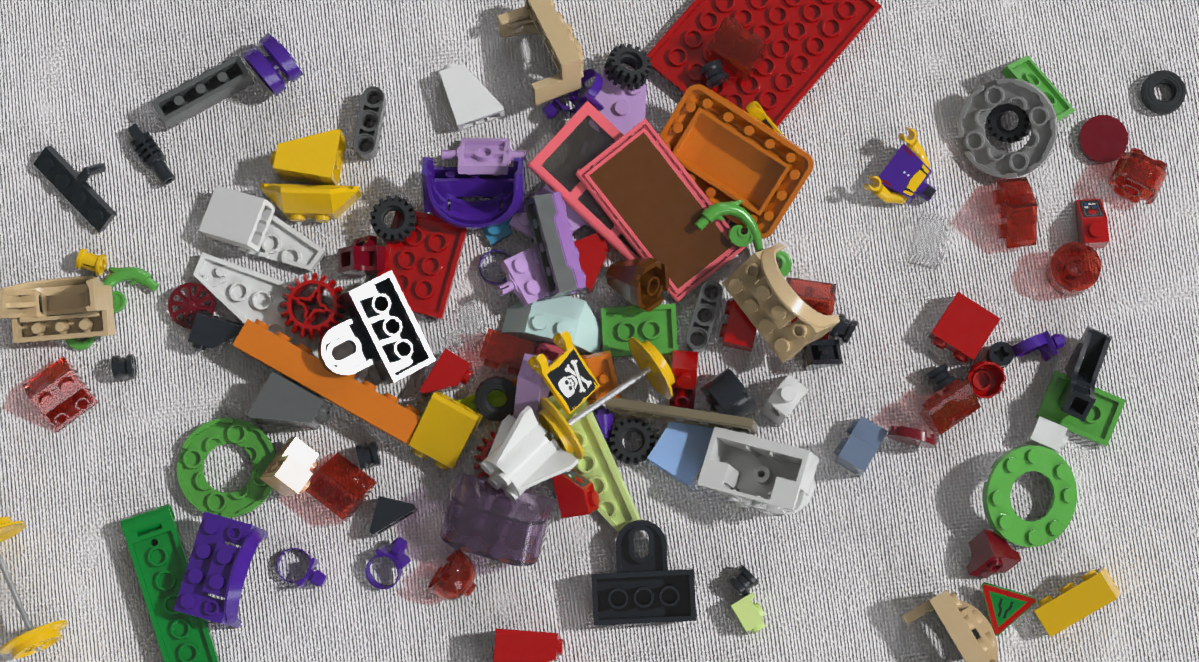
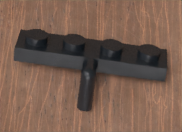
[33,145,117,232]

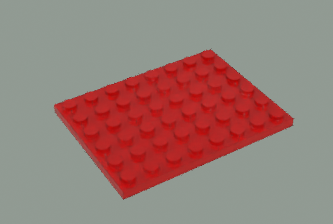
[645,0,882,127]

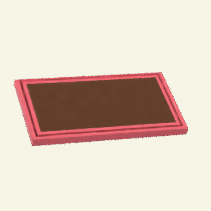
[575,118,746,303]

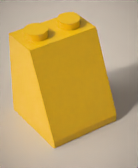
[270,129,347,185]
[409,392,483,471]

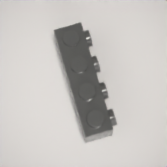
[152,55,254,130]

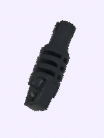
[128,123,175,186]

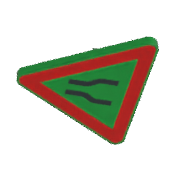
[981,582,1036,636]

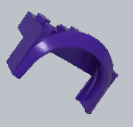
[421,157,526,230]
[174,511,269,628]

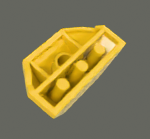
[260,183,362,223]

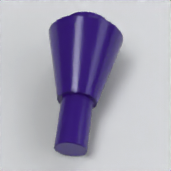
[594,408,614,452]

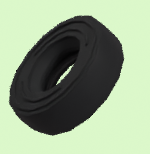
[1140,70,1186,115]
[474,376,516,421]

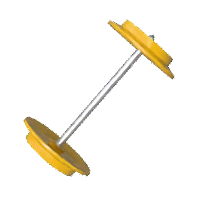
[537,337,675,460]
[0,516,69,659]

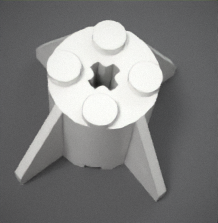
[480,406,579,501]

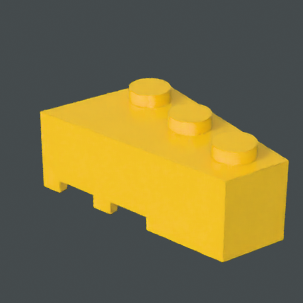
[1034,567,1121,637]

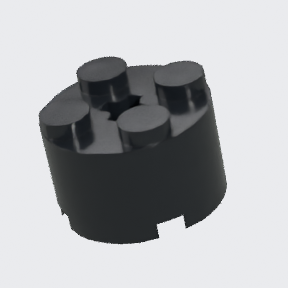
[700,368,757,417]

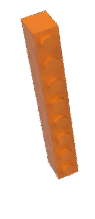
[232,319,422,446]

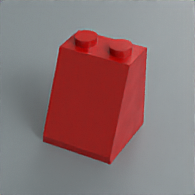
[493,628,564,662]

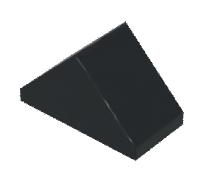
[801,340,843,371]
[370,496,418,537]

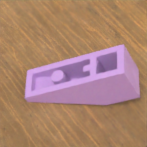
[513,353,553,424]

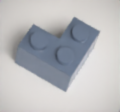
[834,416,888,477]

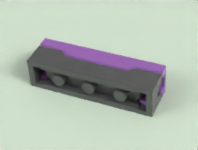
[524,192,586,298]

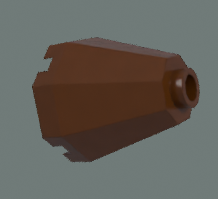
[606,258,669,312]

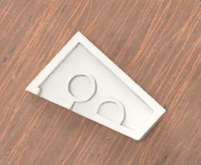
[237,215,327,272]

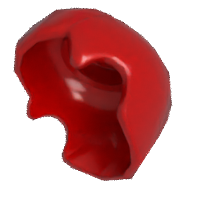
[966,360,1006,399]

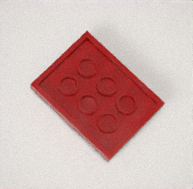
[377,211,468,320]

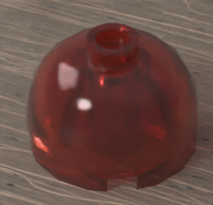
[428,549,476,601]

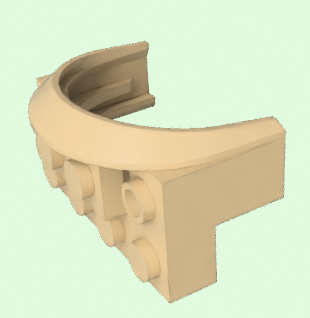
[498,0,584,106]
[722,243,840,363]
[0,276,116,343]
[902,590,998,662]

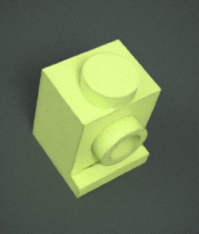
[730,592,766,634]

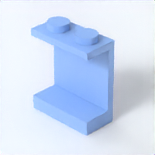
[647,408,714,488]

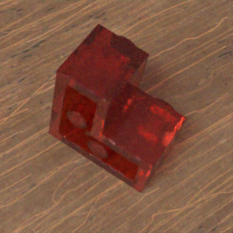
[993,177,1037,248]

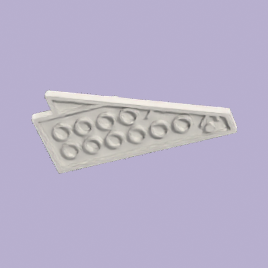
[193,252,370,403]

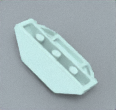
[501,295,603,355]

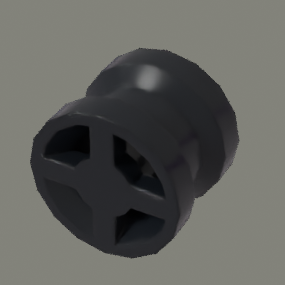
[699,59,730,89]
[829,313,858,344]
[986,341,1014,368]
[112,354,137,380]
[924,363,956,393]
[356,441,381,470]
[727,565,759,597]

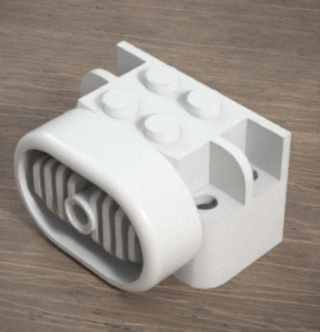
[697,426,819,515]

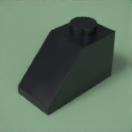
[188,310,244,351]

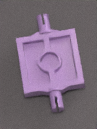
[442,138,526,176]
[496,246,549,307]

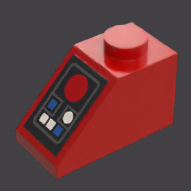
[1075,199,1110,249]
[574,233,609,294]
[419,348,473,397]
[552,469,599,518]

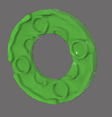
[177,418,277,518]
[982,445,1077,547]

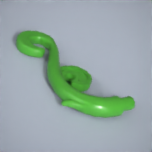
[694,199,792,277]
[65,267,159,350]

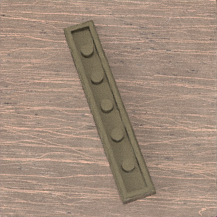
[605,397,758,434]

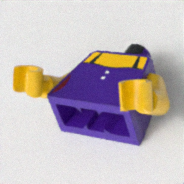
[863,127,937,204]

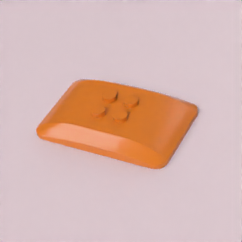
[659,84,814,238]

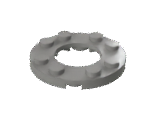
[958,78,1058,178]

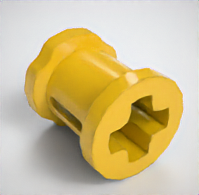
[75,248,107,276]

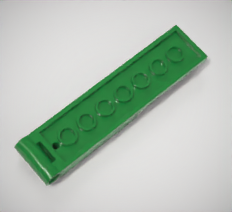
[120,503,220,662]

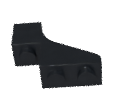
[1057,326,1111,421]

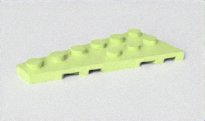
[513,395,641,532]

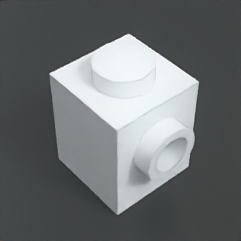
[1026,416,1069,452]

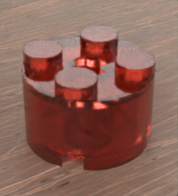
[1108,148,1167,204]
[1046,242,1102,296]

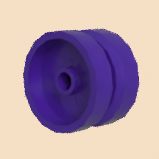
[242,33,303,96]

